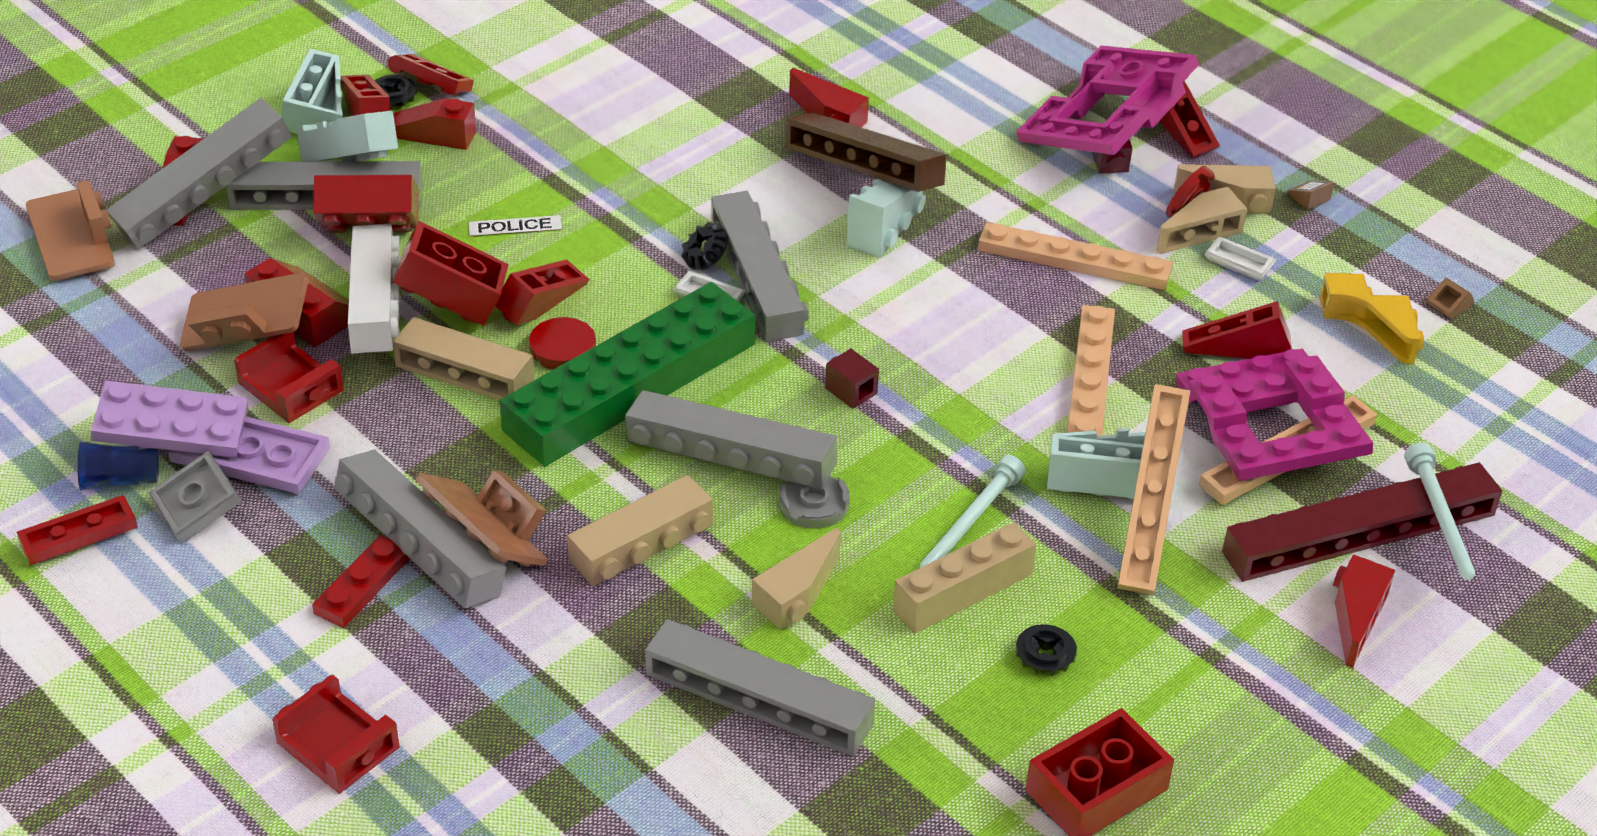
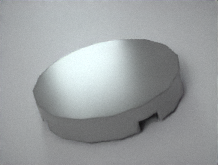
[779,477,849,529]

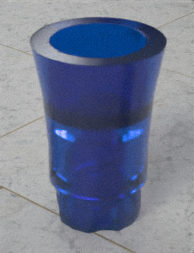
[77,441,159,491]

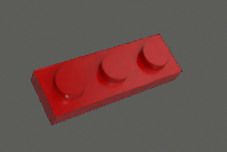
[16,495,138,565]
[312,534,410,628]

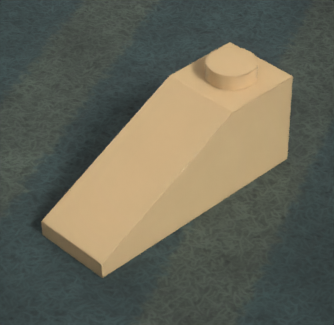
[1174,164,1276,213]
[1157,187,1247,254]
[752,528,841,630]

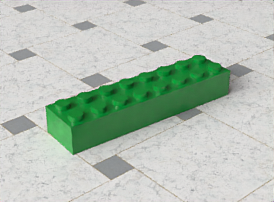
[499,282,755,467]

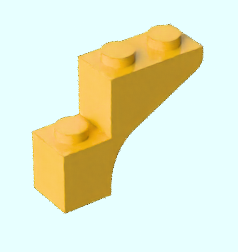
[1319,273,1424,364]

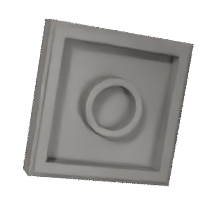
[148,451,242,544]

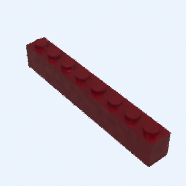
[1222,462,1503,582]

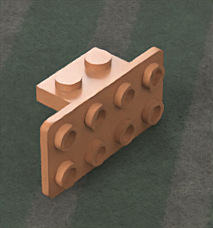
[26,180,115,281]
[180,273,308,351]
[416,470,548,567]

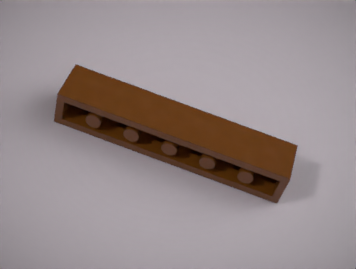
[786,112,946,192]

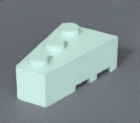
[282,48,342,134]
[296,111,398,162]
[846,178,926,258]
[1047,428,1146,499]

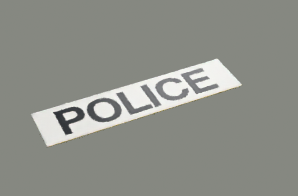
[469,215,562,236]

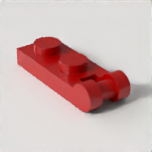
[388,54,474,96]

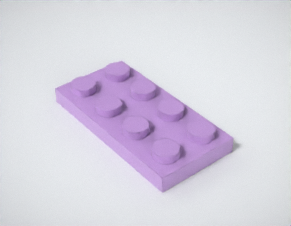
[91,380,248,458]
[168,417,330,494]

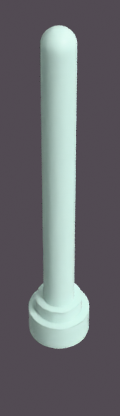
[1404,443,1475,580]
[920,455,1026,568]

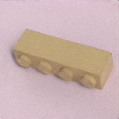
[393,317,535,400]
[567,475,713,586]
[893,522,1037,634]

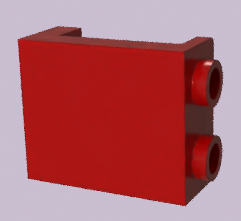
[234,332,344,423]
[272,674,400,794]

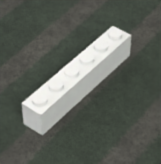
[348,224,400,354]

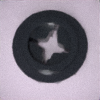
[375,75,417,109]
[681,221,728,270]
[1016,624,1077,676]

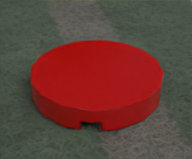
[1165,166,1215,218]
[529,317,596,369]

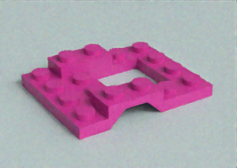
[1016,45,1199,155]
[1176,348,1373,481]

